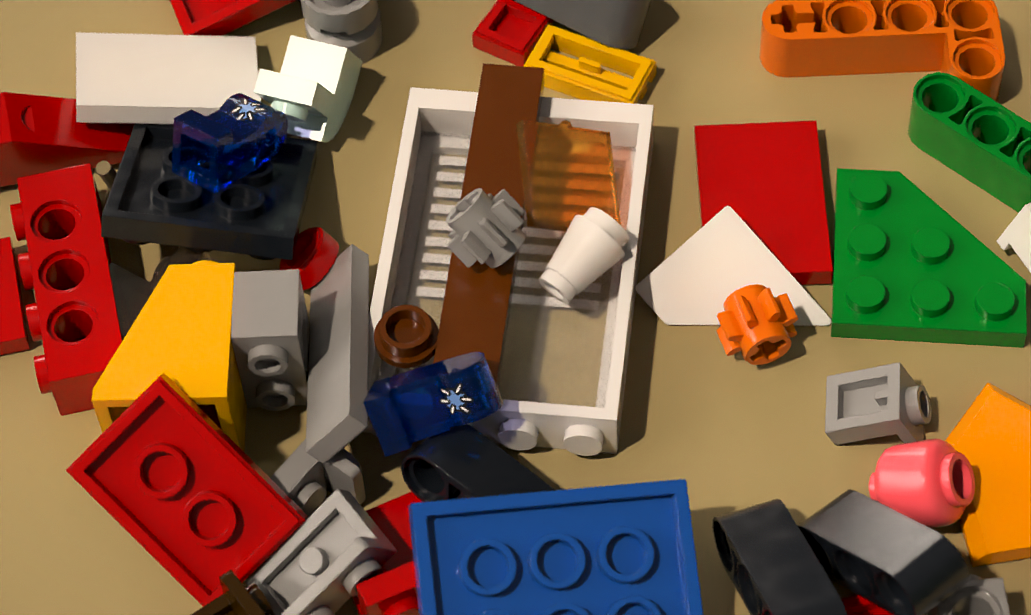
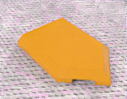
[945,382,1031,567]

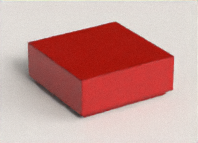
[472,0,553,66]

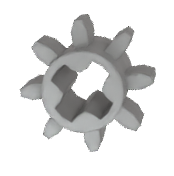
[446,188,526,268]

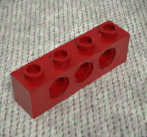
[10,163,125,416]

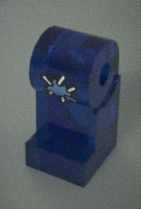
[172,93,288,193]
[363,352,504,456]

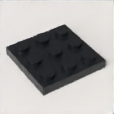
[101,124,318,260]

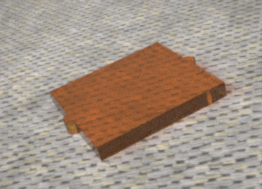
[516,120,621,232]

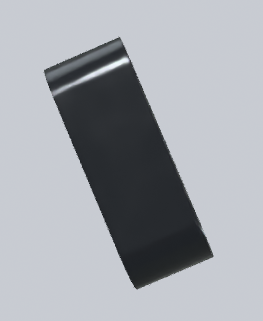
[401,419,555,502]
[798,489,970,615]
[712,498,847,615]

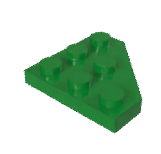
[831,168,1027,348]

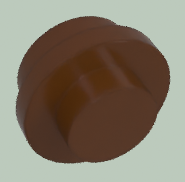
[374,305,439,368]

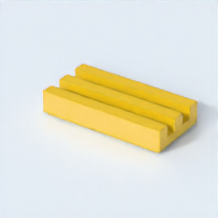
[524,24,657,104]

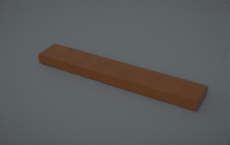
[431,63,545,397]

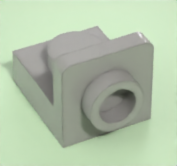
[825,362,932,445]
[270,439,366,522]

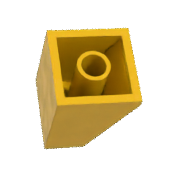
[92,260,247,451]

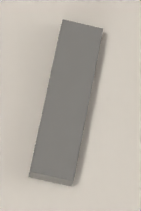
[305,244,369,464]

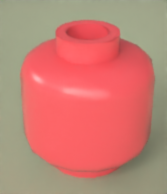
[869,439,975,528]

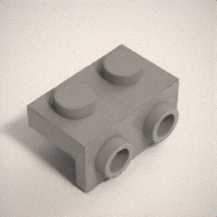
[245,489,397,615]

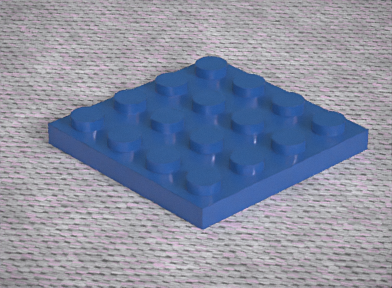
[408,479,703,615]

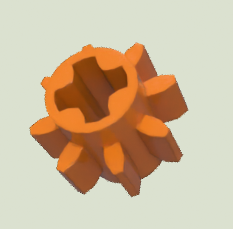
[716,284,799,365]

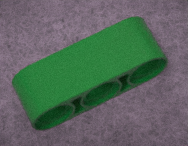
[908,72,1031,213]

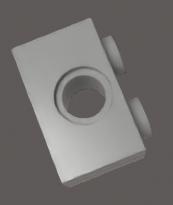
[231,269,310,411]

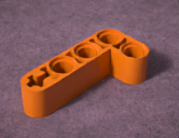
[759,0,1005,102]

